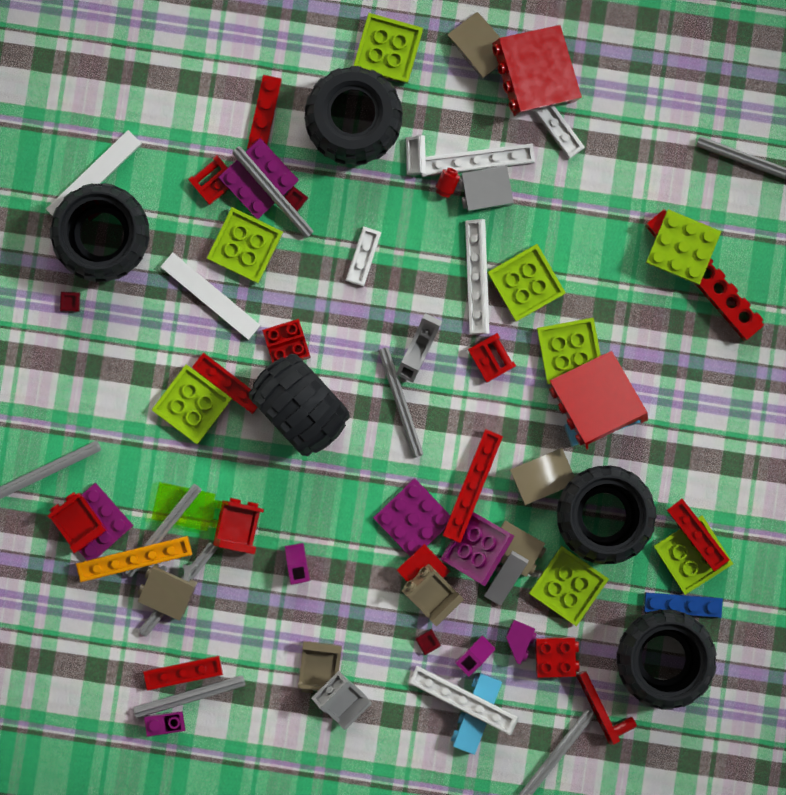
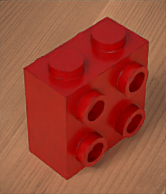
[535,637,580,678]

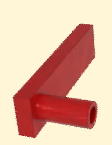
[576,671,637,745]

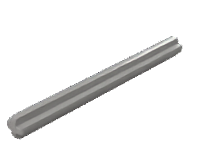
[696,137,786,180]
[232,146,313,238]
[379,347,423,457]
[0,441,101,499]
[124,484,202,577]
[139,542,217,637]
[134,676,245,718]
[519,709,595,795]

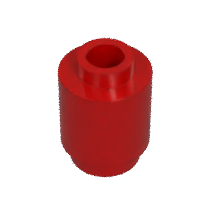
[436,168,460,198]

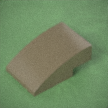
[447,12,500,79]
[510,448,574,505]

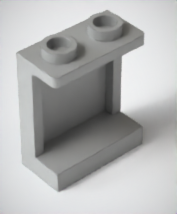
[459,165,514,213]
[311,671,372,730]

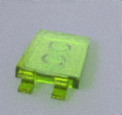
[151,482,222,532]

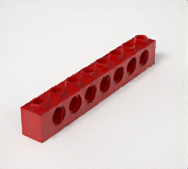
[645,209,764,341]

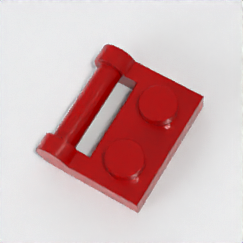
[188,155,229,205]
[468,333,516,383]

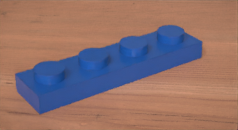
[644,592,723,618]

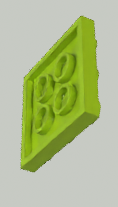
[353,13,423,84]
[207,207,284,284]
[646,209,722,285]
[487,244,566,322]
[537,317,601,385]
[152,364,232,445]
[653,515,733,595]
[529,546,609,627]

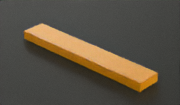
[76,536,193,582]

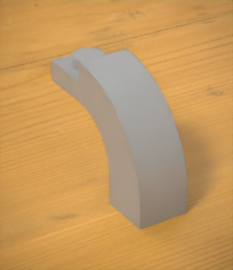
[396,313,442,383]

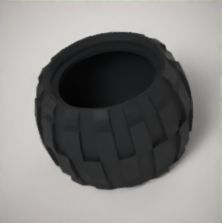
[304,66,403,166]
[50,183,150,282]
[249,354,350,456]
[556,465,657,564]
[616,609,717,710]

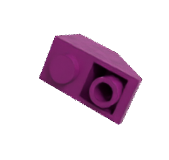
[285,543,311,585]
[506,619,537,665]
[455,635,495,677]
[144,711,186,737]

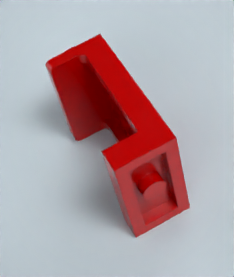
[47,492,108,553]
[213,498,264,554]

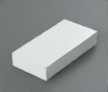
[406,135,426,176]

